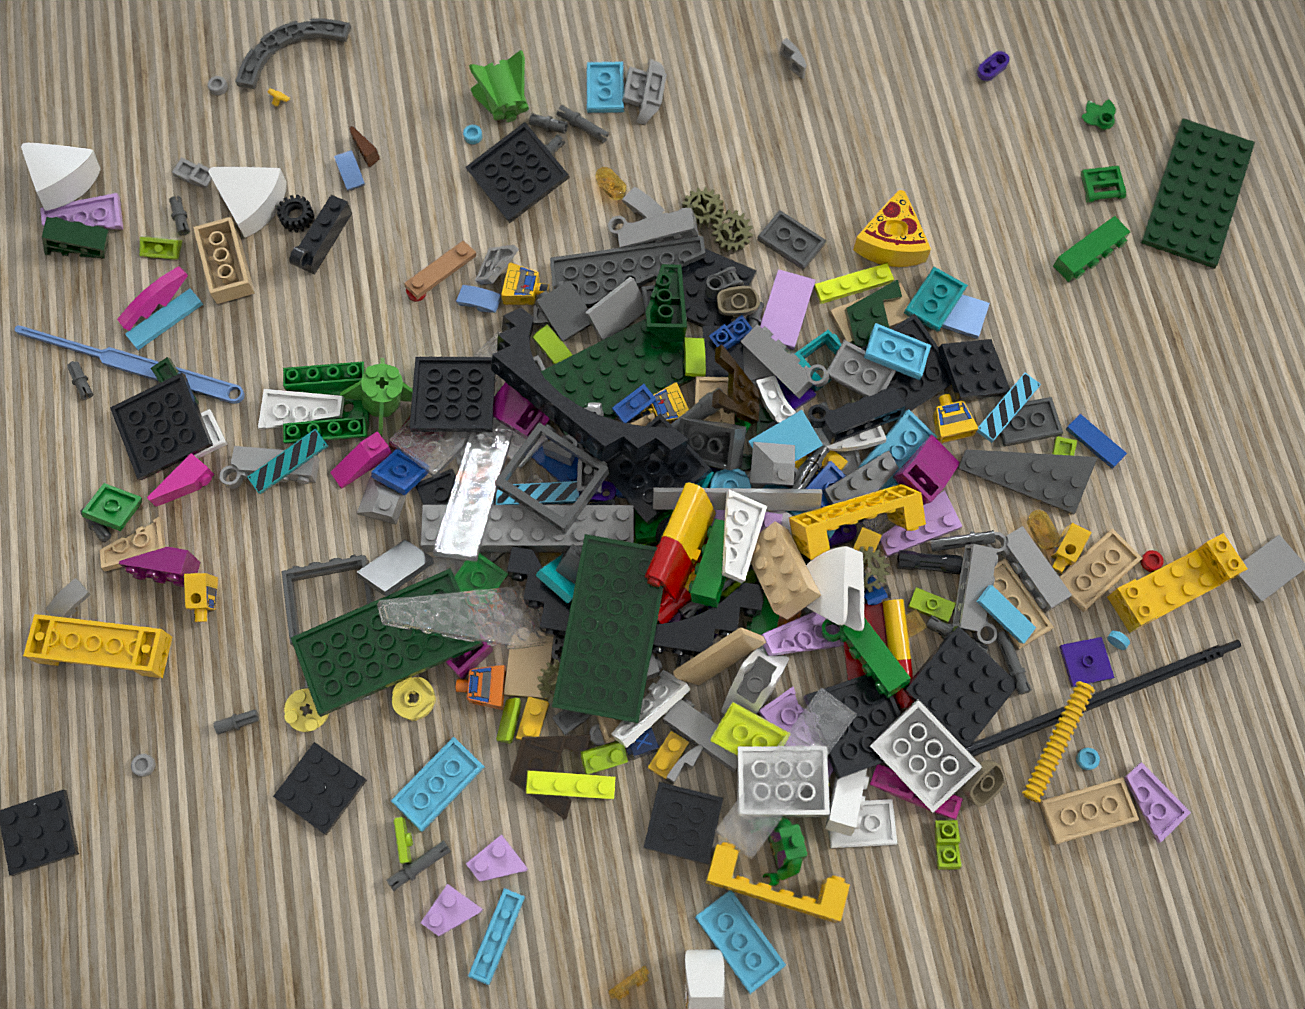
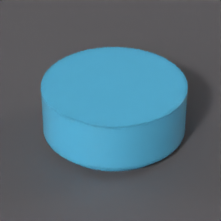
[463,125,482,144]
[1107,631,1130,650]
[1076,748,1100,770]

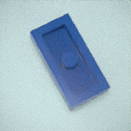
[612,384,657,423]

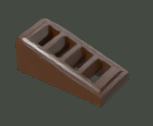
[349,126,380,167]

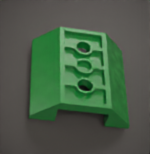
[283,361,370,444]

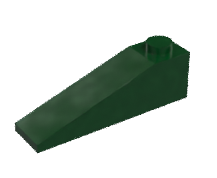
[645,264,687,342]

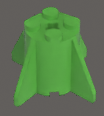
[469,50,529,122]
[340,358,413,437]

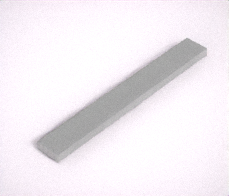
[653,488,822,511]

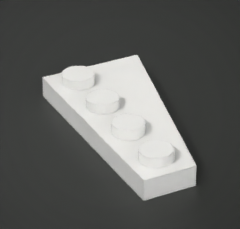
[258,389,345,430]
[722,490,767,583]
[612,670,691,748]

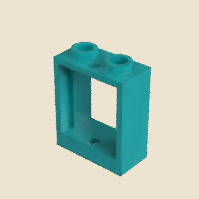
[794,329,841,392]

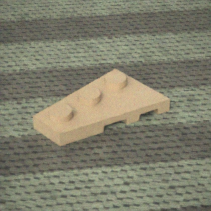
[99,516,166,572]

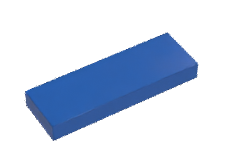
[1066,414,1127,469]

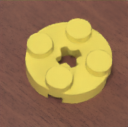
[392,677,436,721]
[284,688,329,732]

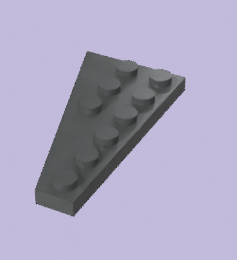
[958,449,1098,515]

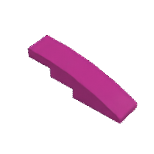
[117,266,188,331]
[870,764,963,820]

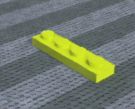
[814,263,894,304]
[526,771,616,799]

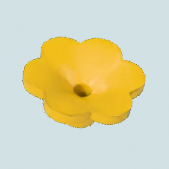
[267,88,290,106]

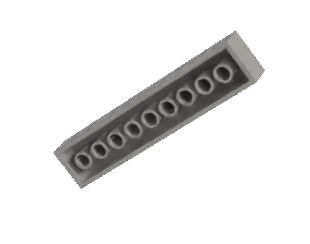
[421,505,633,552]

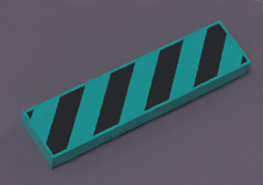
[248,429,328,494]

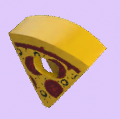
[853,190,931,267]

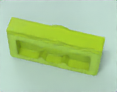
[908,587,956,623]
[394,817,413,865]

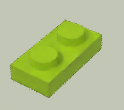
[580,741,628,775]

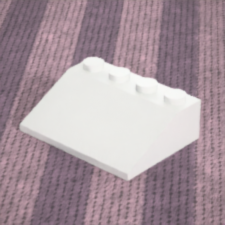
[870,699,982,812]
[737,747,830,817]

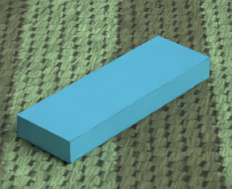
[976,585,1036,644]

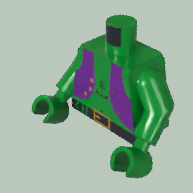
[748,816,807,886]

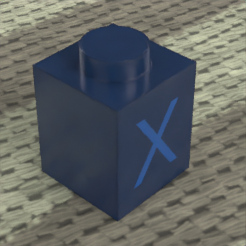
[625,727,659,760]

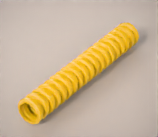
[1022,681,1095,803]

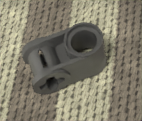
[705,266,744,300]

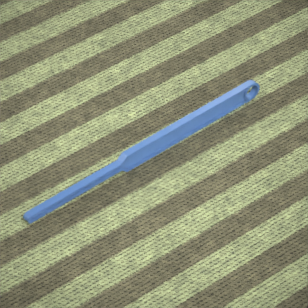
[15,325,245,404]

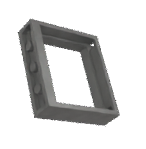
[495,423,609,534]
[281,554,375,647]

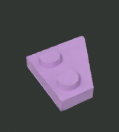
[466,835,528,882]
[421,884,483,936]

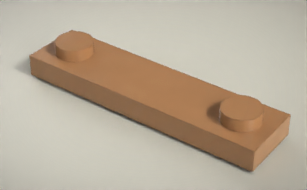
[404,240,476,299]

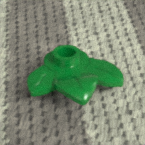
[1081,99,1116,130]

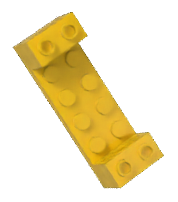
[789,484,926,560]
[1107,533,1248,633]
[23,614,172,678]
[705,842,850,923]

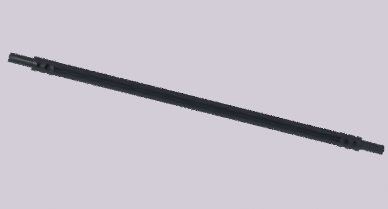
[964,639,1241,757]

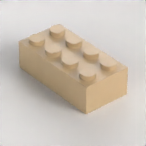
[193,217,255,304]
[750,521,822,619]

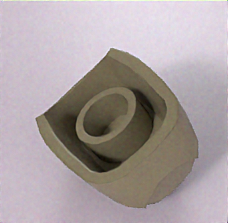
[717,286,760,316]
[962,760,1006,807]

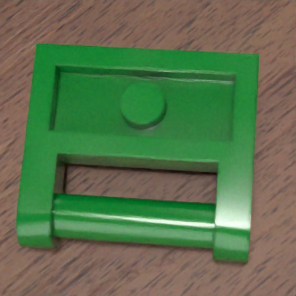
[1080,165,1126,203]

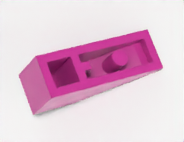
[330,431,392,489]
[147,453,214,507]

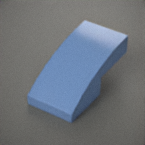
[334,150,365,191]
[456,285,502,313]

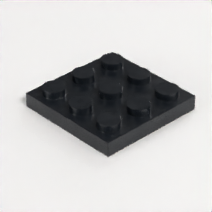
[938,339,1010,401]
[273,742,367,835]
[643,782,723,865]
[0,789,79,876]

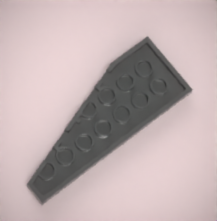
[550,236,706,308]

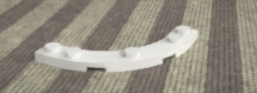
[756,375,886,451]

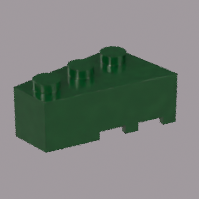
[42,217,109,259]

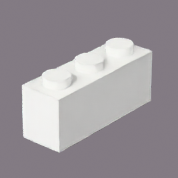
[825,769,869,836]

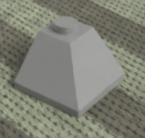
[750,442,795,487]
[357,476,408,525]

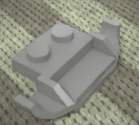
[622,59,667,125]

